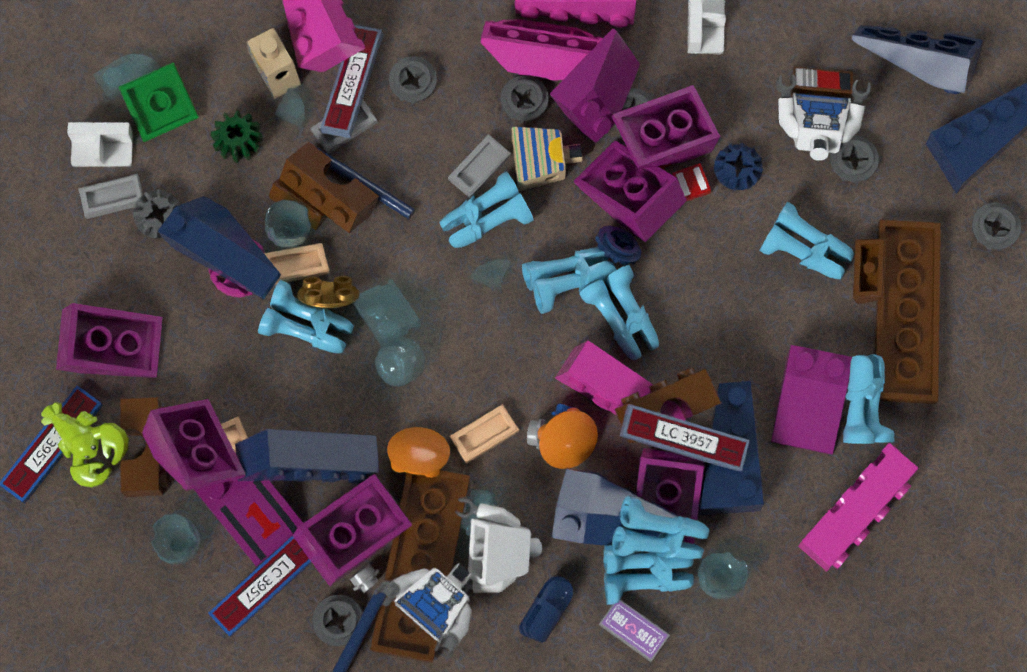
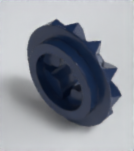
[714,143,763,190]
[595,226,641,266]

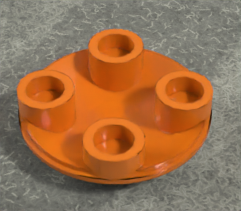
[537,408,598,469]
[387,427,450,478]

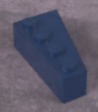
[698,381,764,516]

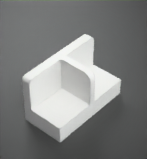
[688,0,726,54]
[67,123,133,167]

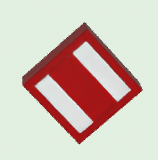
[672,163,711,202]

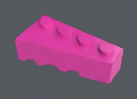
[283,0,365,72]
[515,0,636,27]
[555,340,686,421]
[798,443,918,571]

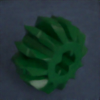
[210,110,263,163]

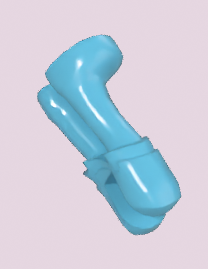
[440,171,534,248]
[759,202,854,280]
[522,247,616,314]
[579,265,659,360]
[258,280,354,354]
[843,354,894,444]
[612,496,709,559]
[604,545,694,605]

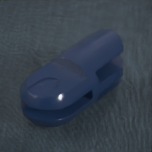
[519,576,574,643]

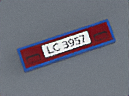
[0,386,103,504]
[208,536,312,637]

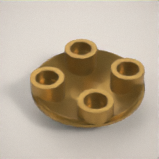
[297,276,359,308]

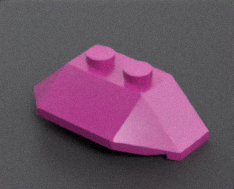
[481,19,603,80]

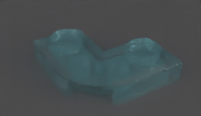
[93,54,161,101]

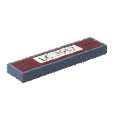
[320,25,383,138]
[620,405,750,472]

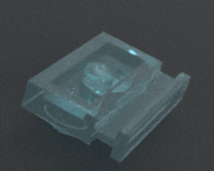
[353,279,421,346]

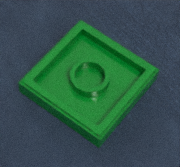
[118,62,199,142]

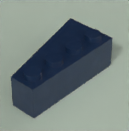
[926,83,1027,194]
[235,429,379,484]

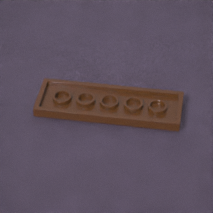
[875,219,941,404]
[370,470,470,664]

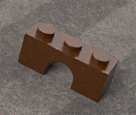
[279,142,379,233]
[614,367,721,444]
[120,397,169,497]

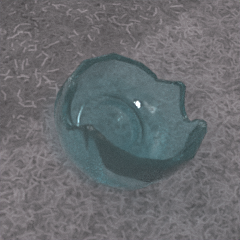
[265,200,311,248]
[374,337,425,387]
[151,513,200,565]
[697,552,749,599]

